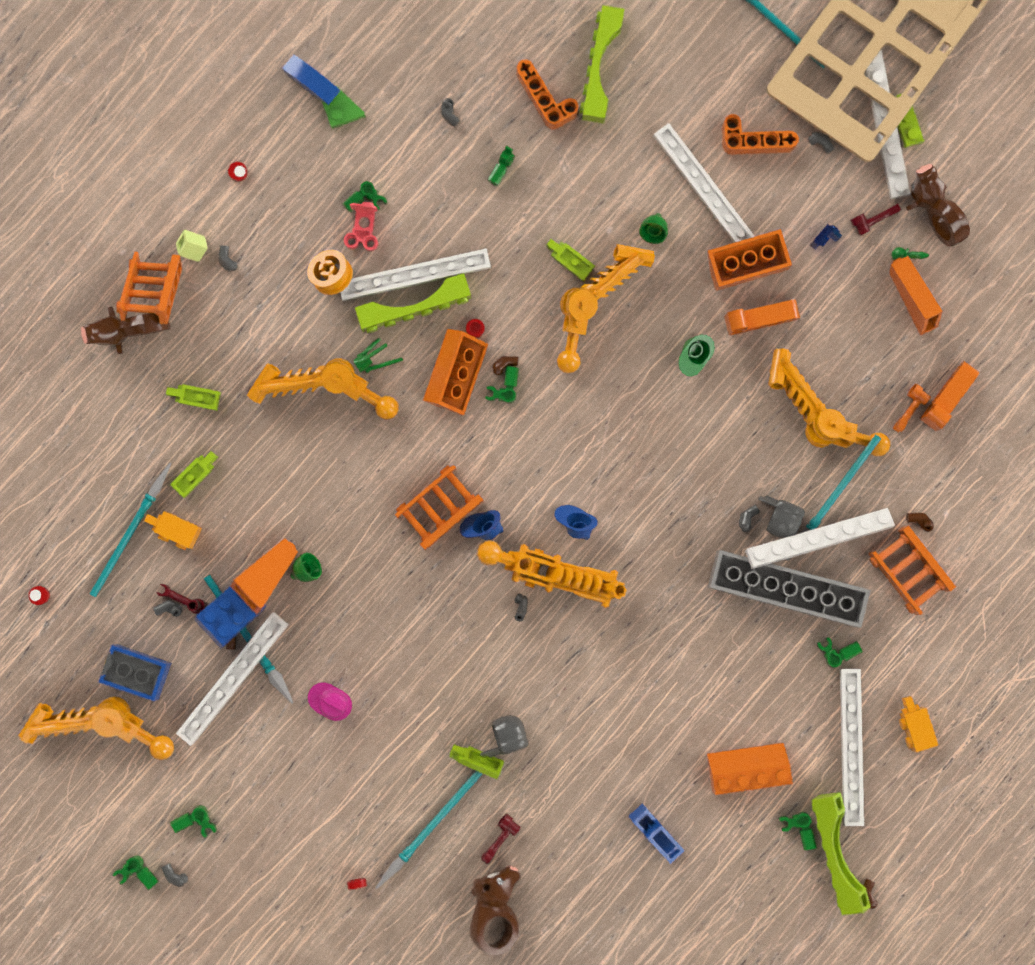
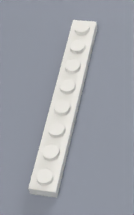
[865,50,910,199]
[653,123,755,243]
[340,248,491,301]
[745,508,895,569]
[176,612,289,746]
[840,669,864,826]

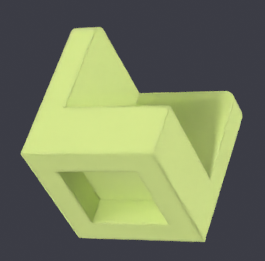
[176,230,208,262]

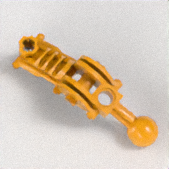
[557,244,655,373]
[768,348,891,456]
[247,358,399,420]
[477,541,627,608]
[18,697,174,760]

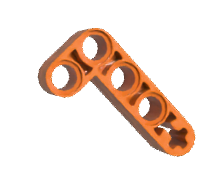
[517,59,579,130]
[722,114,799,155]
[724,299,800,335]
[920,361,980,431]

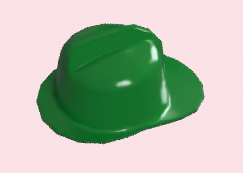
[678,334,715,377]

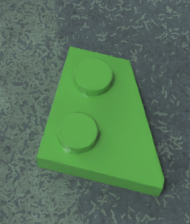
[322,86,366,129]

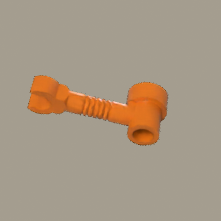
[893,383,931,433]

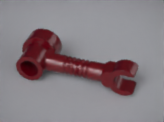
[850,204,901,236]
[156,584,207,614]
[481,813,521,864]

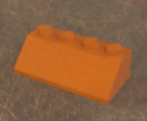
[707,229,792,291]
[423,329,488,415]
[707,743,793,795]

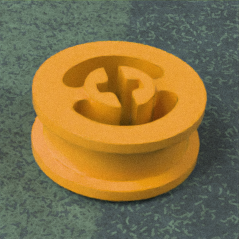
[307,250,353,295]

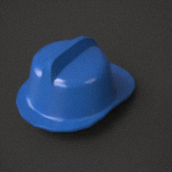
[554,505,598,540]
[459,510,503,541]

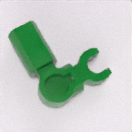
[488,146,515,187]
[342,181,387,213]
[485,366,519,403]
[817,637,863,668]
[170,805,217,838]
[779,812,817,851]
[113,855,159,891]

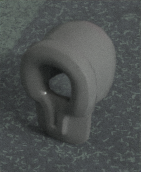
[758,496,805,539]
[481,715,529,757]

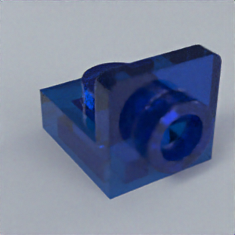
[810,224,842,249]

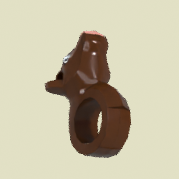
[906,164,970,247]
[81,306,170,354]
[470,866,521,956]

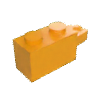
[144,511,202,550]
[899,696,939,753]

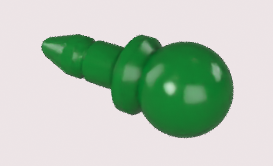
[891,247,929,260]

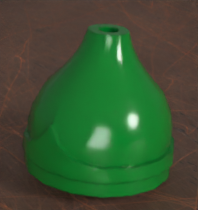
[639,213,668,244]
[290,552,322,582]

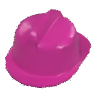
[308,682,352,721]

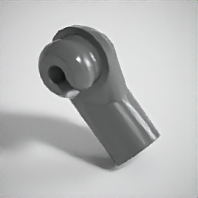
[441,98,460,127]
[808,132,835,154]
[218,245,237,271]
[739,505,760,532]
[514,593,528,622]
[153,600,182,617]
[161,863,188,887]

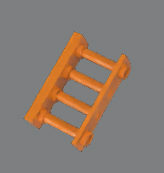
[116,252,182,324]
[395,465,484,550]
[868,525,956,615]

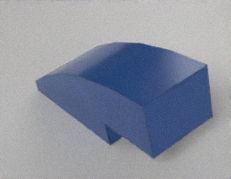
[282,54,340,105]
[628,803,685,864]

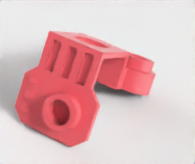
[344,202,378,251]

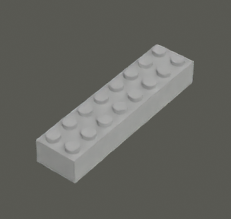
[707,550,871,628]

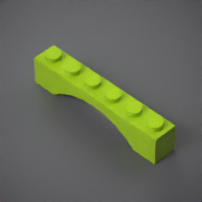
[579,5,625,124]
[355,273,471,333]
[812,792,871,915]

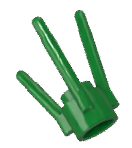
[353,338,403,373]

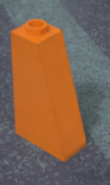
[889,256,943,335]
[230,538,298,615]

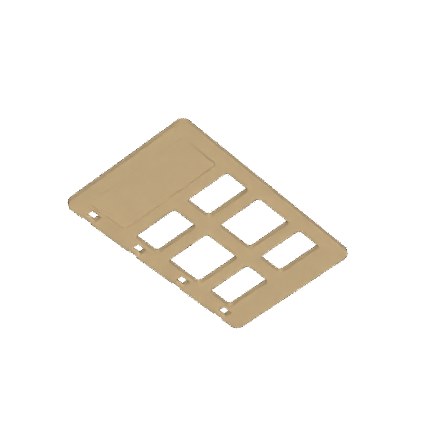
[767,0,988,162]

